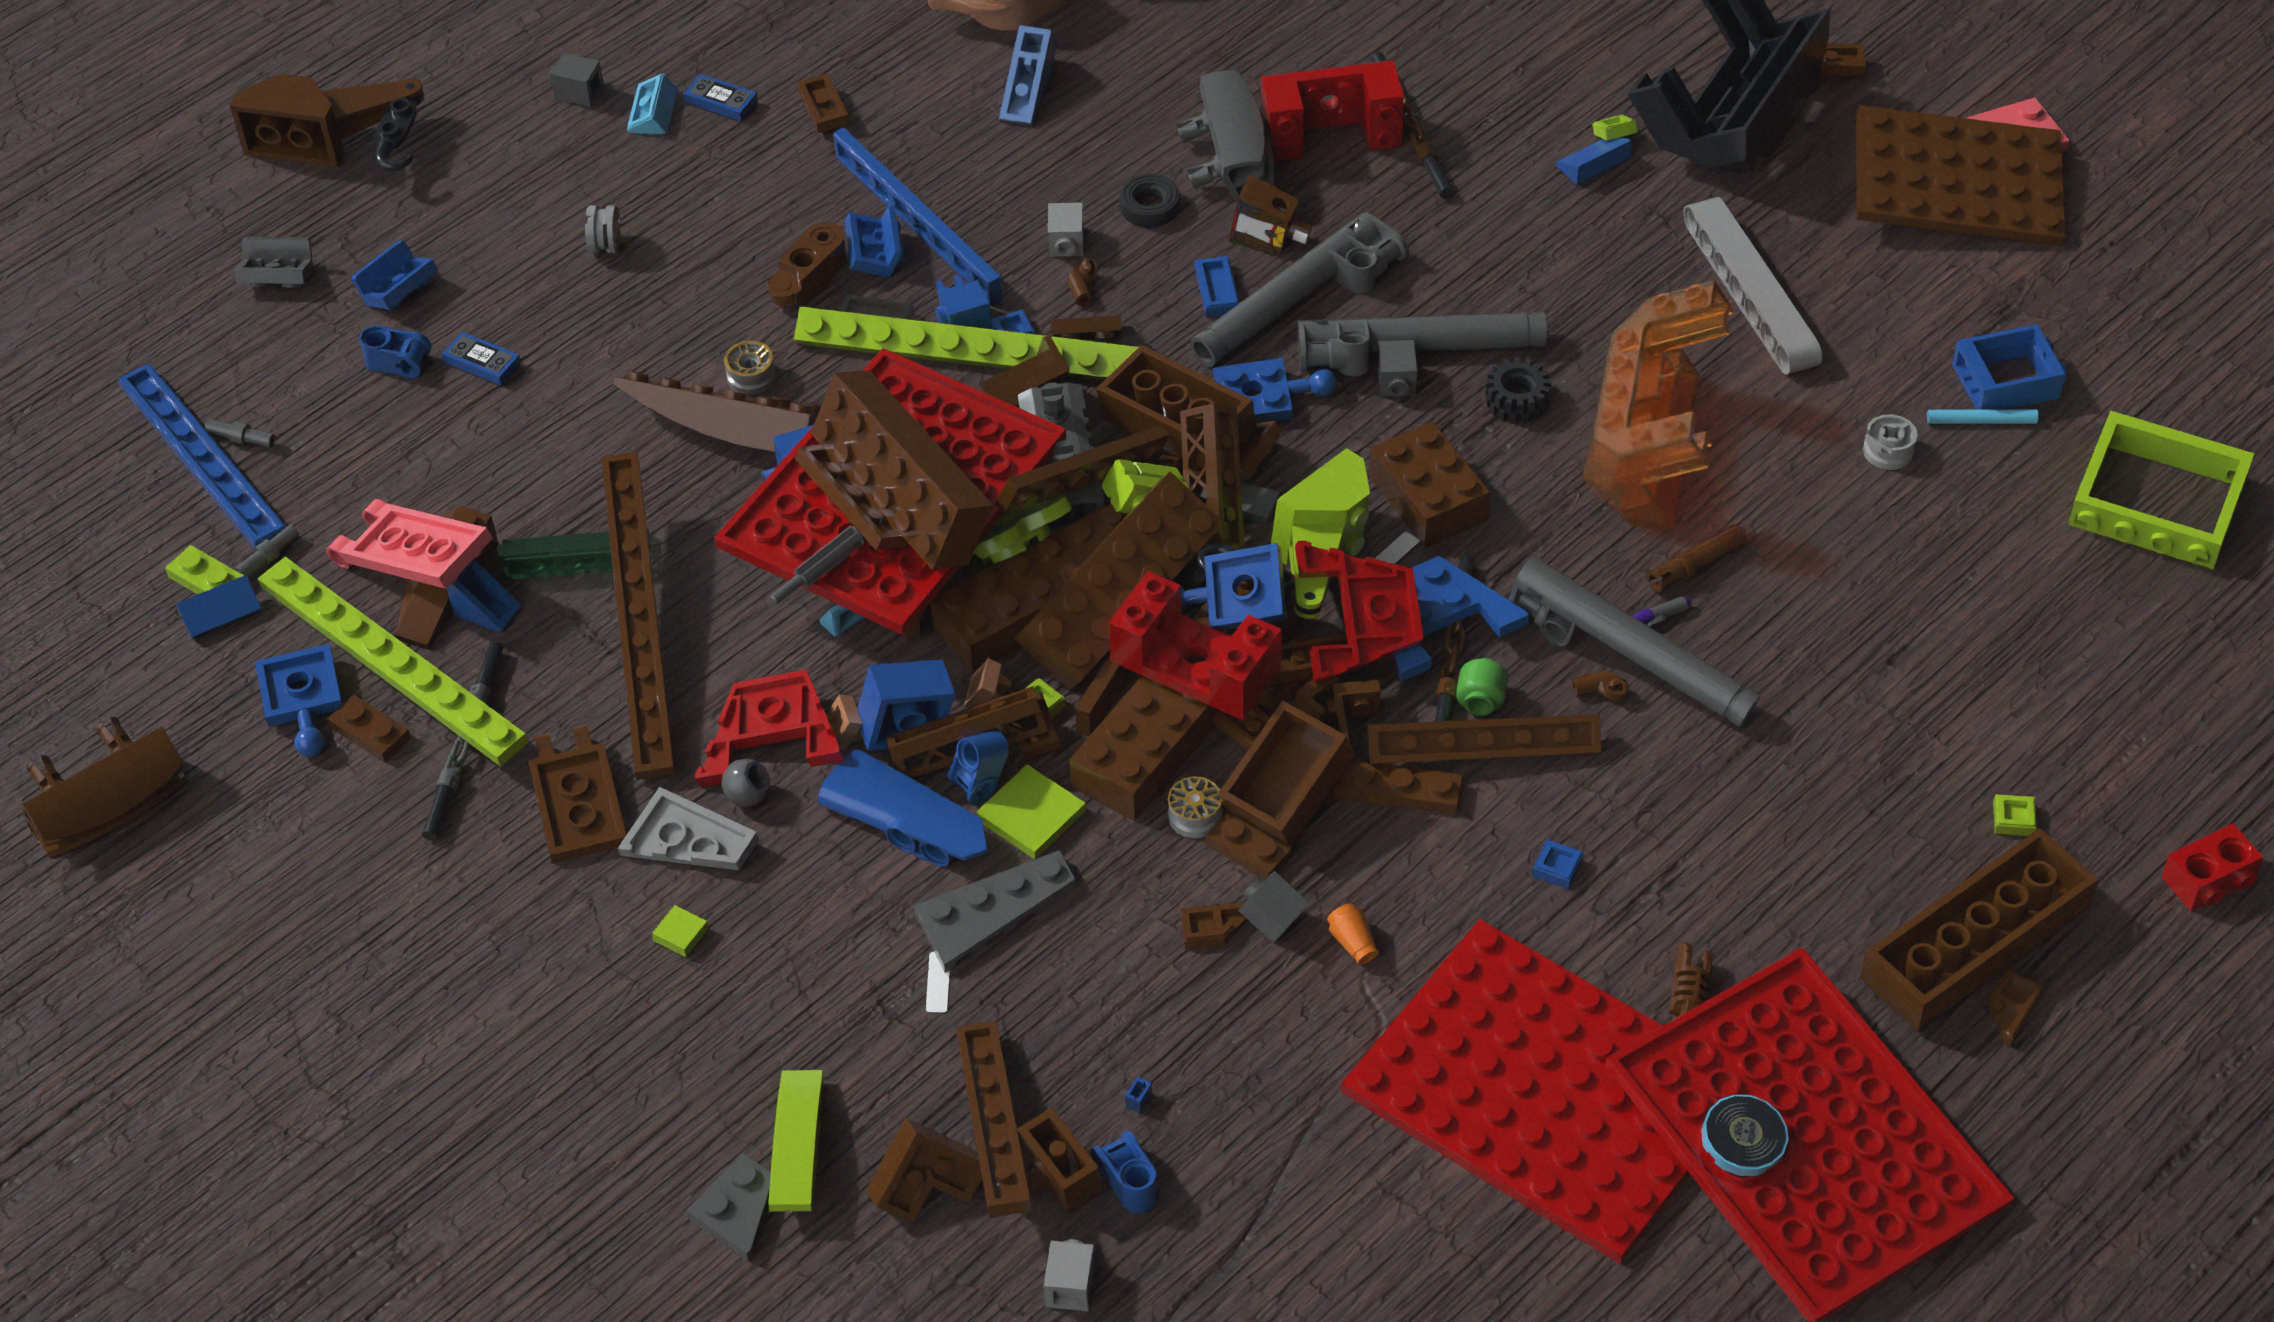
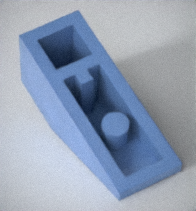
[999,25,1057,125]

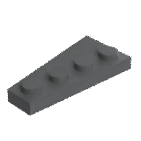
[914,850,1076,973]

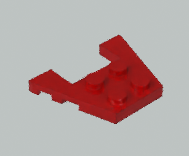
[1295,540,1424,684]
[695,670,844,788]

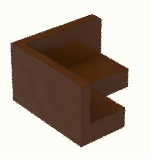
[981,334,1070,408]
[866,1117,982,1223]

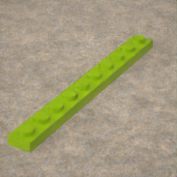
[794,307,1139,381]
[258,557,529,767]

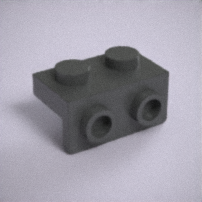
[234,237,314,288]

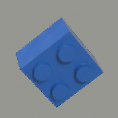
[857,660,955,751]

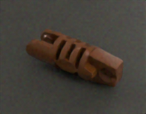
[1669,941,1713,1020]

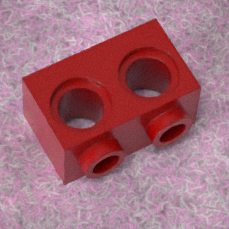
[2161,823,2263,911]

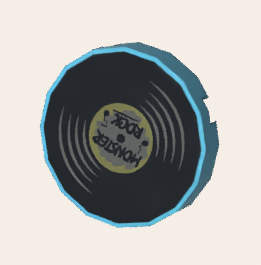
[1701,1095,1788,1176]

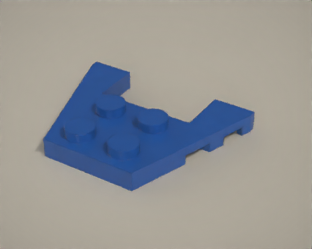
[1393,556,1529,682]

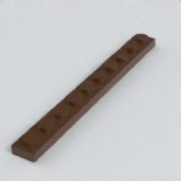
[601,452,675,780]

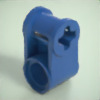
[359,325,432,378]
[947,730,1009,806]
[1090,1130,1158,1214]

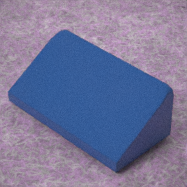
[1556,137,1632,185]

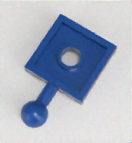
[1213,358,1337,423]
[1181,543,1287,631]
[255,644,343,758]

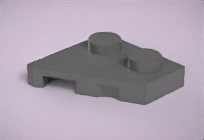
[686,1153,771,1262]

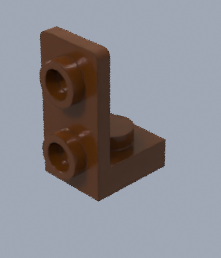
[1326,680,1380,742]

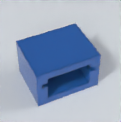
[1125,1077,1152,1113]

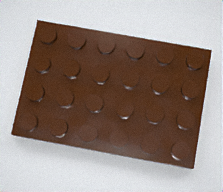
[1856,105,2065,246]

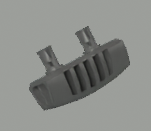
[1176,70,1274,202]
[1017,383,1104,531]

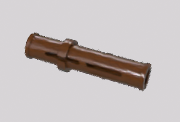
[1646,524,1747,593]

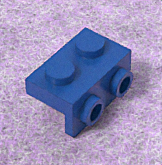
[844,206,904,278]
[351,240,439,310]

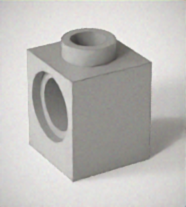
[1048,203,1084,257]
[1044,1239,1095,1311]

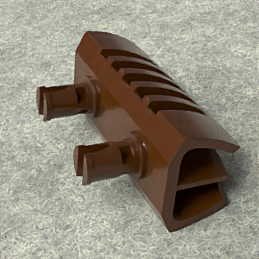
[20,717,187,858]

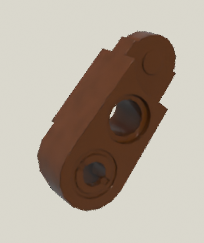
[768,222,846,307]

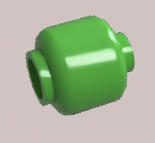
[1456,658,1508,716]

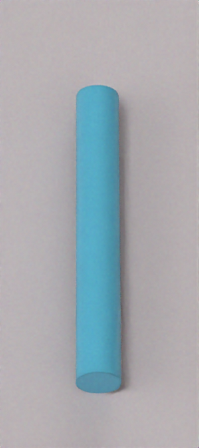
[1927,409,2038,424]

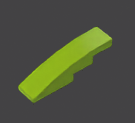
[768,1070,824,1212]

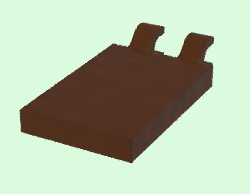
[528,724,626,863]

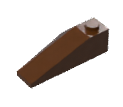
[395,505,499,650]

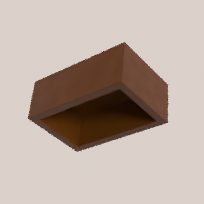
[1369,421,1490,548]
[1218,700,1355,847]

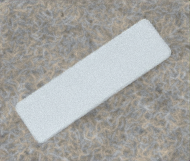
[1375,532,1419,564]
[926,952,950,1012]

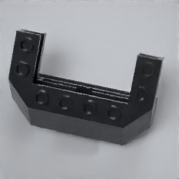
[1627,0,1830,173]

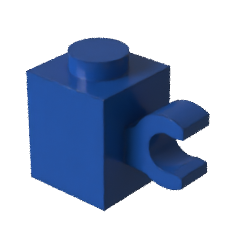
[935,275,991,329]

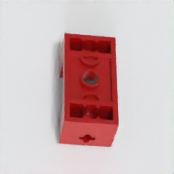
[1261,60,1404,162]
[1108,571,1282,721]

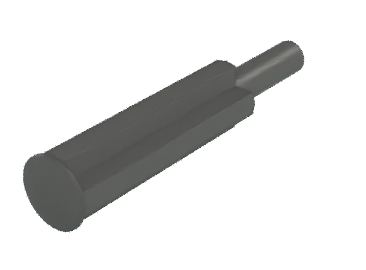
[770,526,864,605]

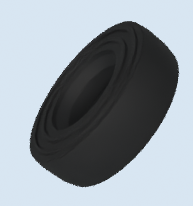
[1119,174,1180,227]

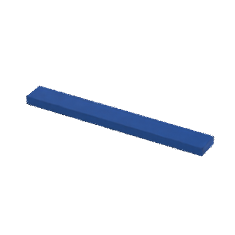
[833,127,1003,306]
[118,363,286,548]

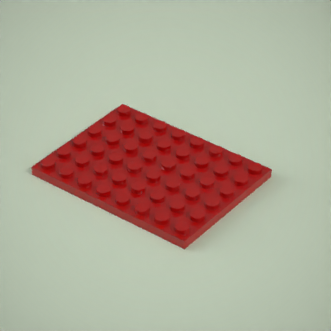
[714,348,1067,635]
[1341,919,1690,1264]
[1604,947,2015,1322]

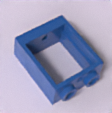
[1952,324,2067,410]

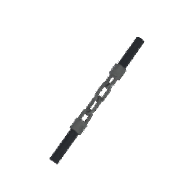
[422,641,504,841]

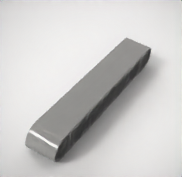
[1683,197,1822,375]

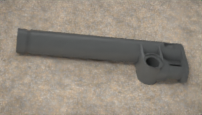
[1190,212,1409,367]
[1298,312,1547,376]
[1508,555,1760,728]

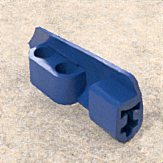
[818,749,987,867]

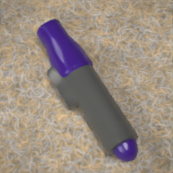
[1633,596,1691,628]

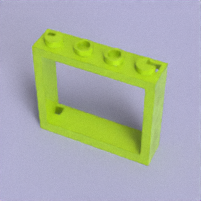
[2068,410,2255,570]

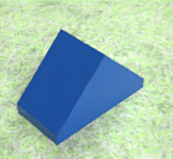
[447,559,521,632]

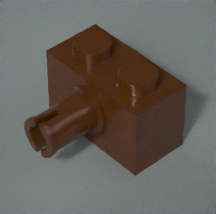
[1017,1107,1103,1213]

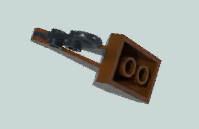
[230,74,425,171]

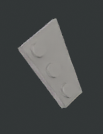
[617,787,759,870]

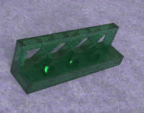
[497,528,650,580]

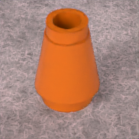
[1327,903,1379,965]

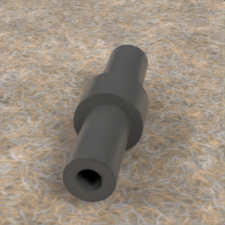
[205,419,276,448]
[234,525,299,577]

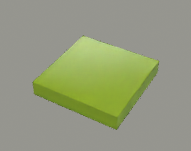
[976,764,1086,860]

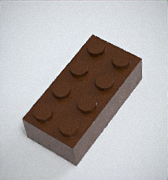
[1096,345,1257,469]

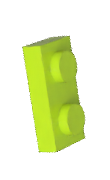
[165,545,244,594]

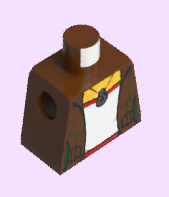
[1228,175,1313,254]

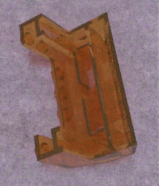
[1583,280,1733,532]

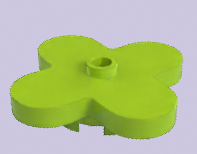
[972,494,1072,564]

